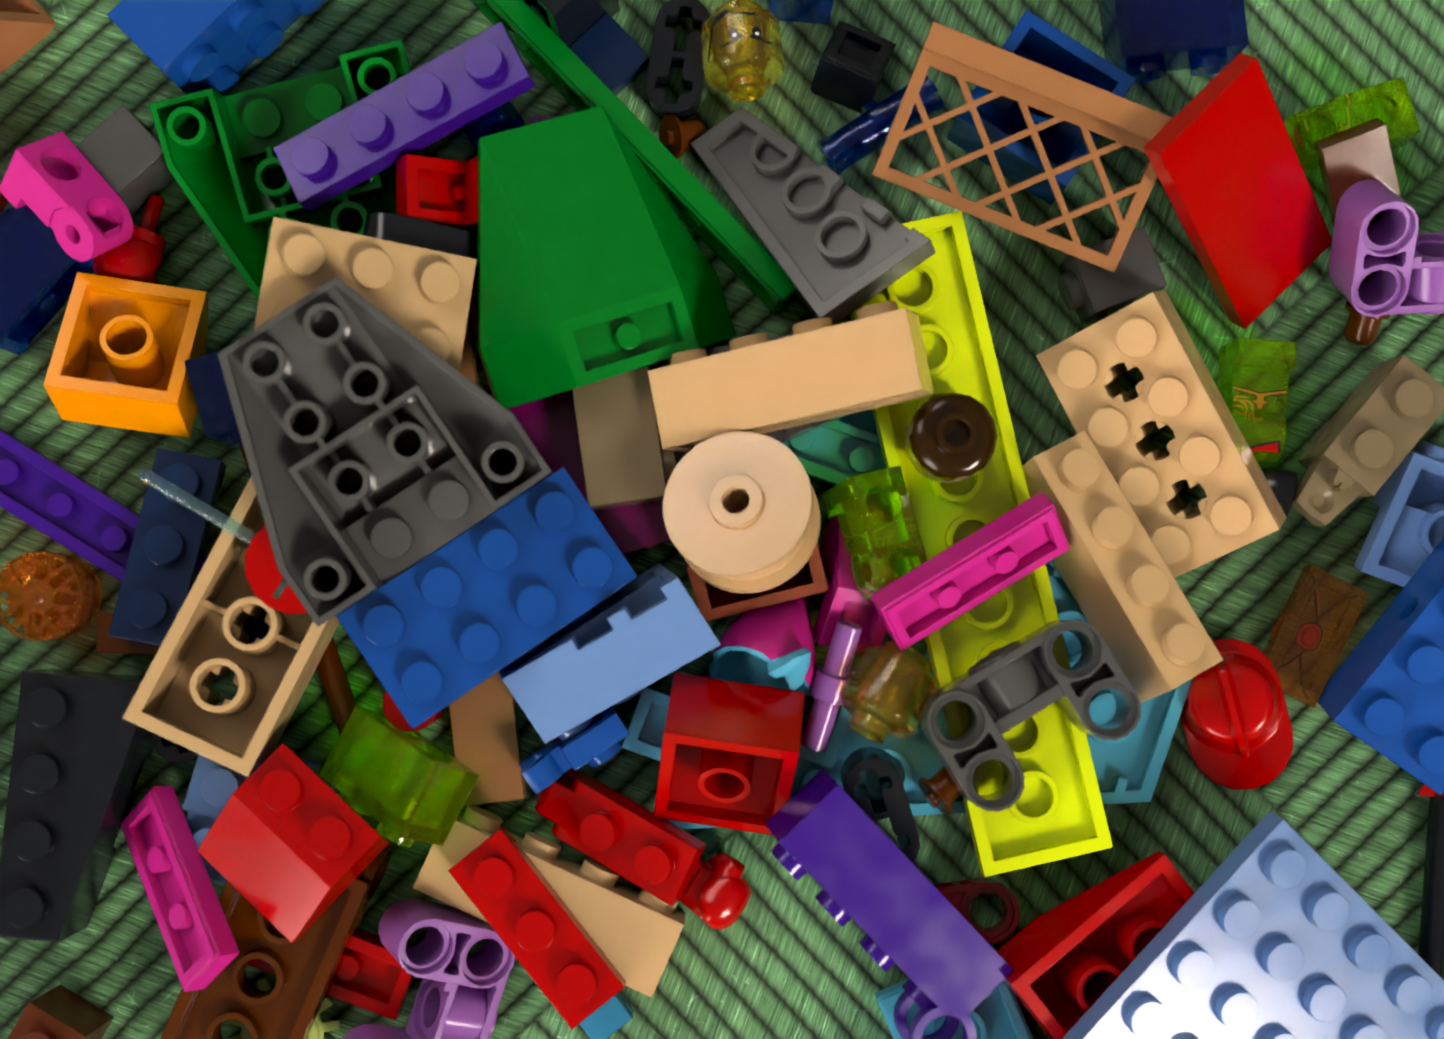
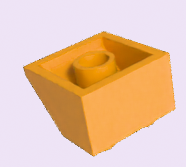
[43,272,209,438]

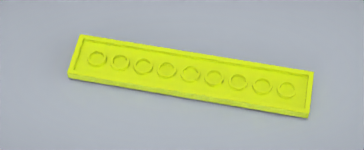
[850,211,1113,877]

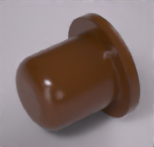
[659,114,707,159]
[1344,301,1390,345]
[918,766,962,815]

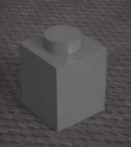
[76,104,174,217]
[1057,226,1167,323]

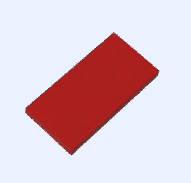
[1144,53,1332,329]

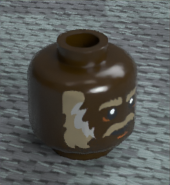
[905,392,997,484]

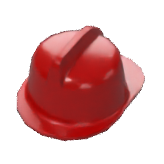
[1180,639,1293,789]

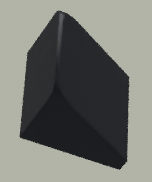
[811,21,896,114]

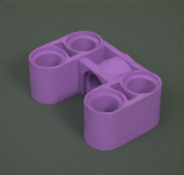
[1328,179,1444,317]
[342,899,515,1039]

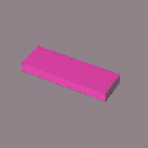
[870,491,1070,651]
[120,786,240,992]

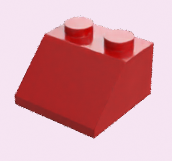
[653,673,805,835]
[197,743,390,943]

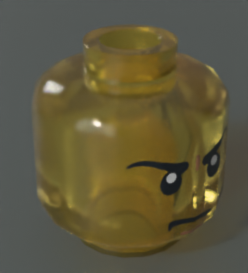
[700,0,785,102]
[841,640,937,743]

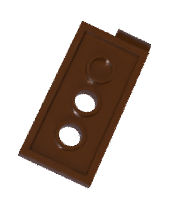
[161,843,394,1039]

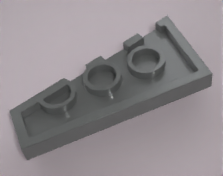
[691,107,936,325]

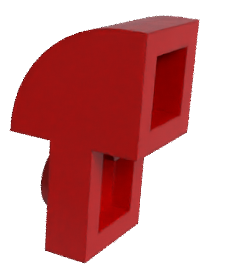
[395,154,478,234]

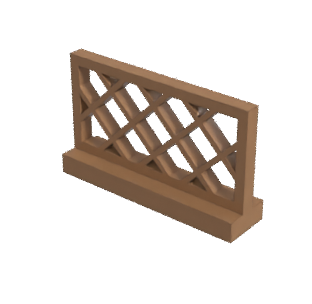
[872,21,1173,273]

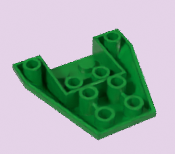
[149,39,418,300]
[477,105,736,409]

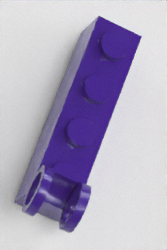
[765,768,1014,1039]

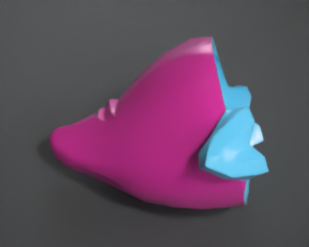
[708,595,817,698]

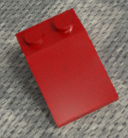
[996,851,1194,1039]

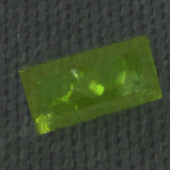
[319,706,480,847]

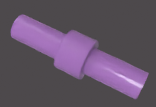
[802,620,863,752]

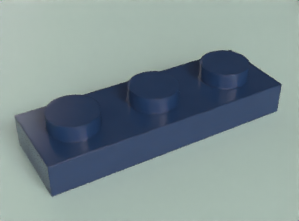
[108,448,227,648]

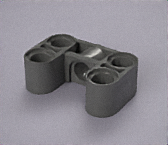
[919,620,1141,811]

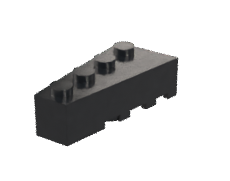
[0,668,153,942]

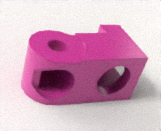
[0,131,134,262]

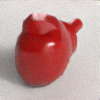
[93,195,167,284]
[681,852,752,930]

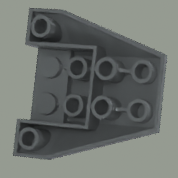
[217,276,552,627]

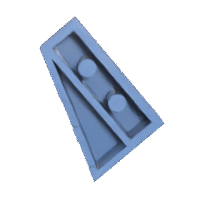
[499,563,721,744]

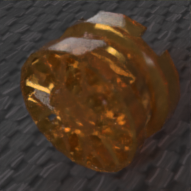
[0,551,102,641]

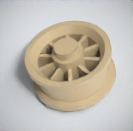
[663,431,821,594]

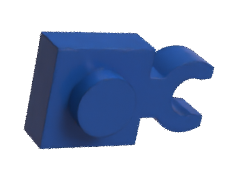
[519,706,630,794]

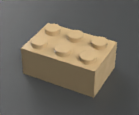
[253,217,477,371]

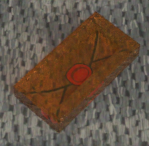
[1263,565,1369,707]

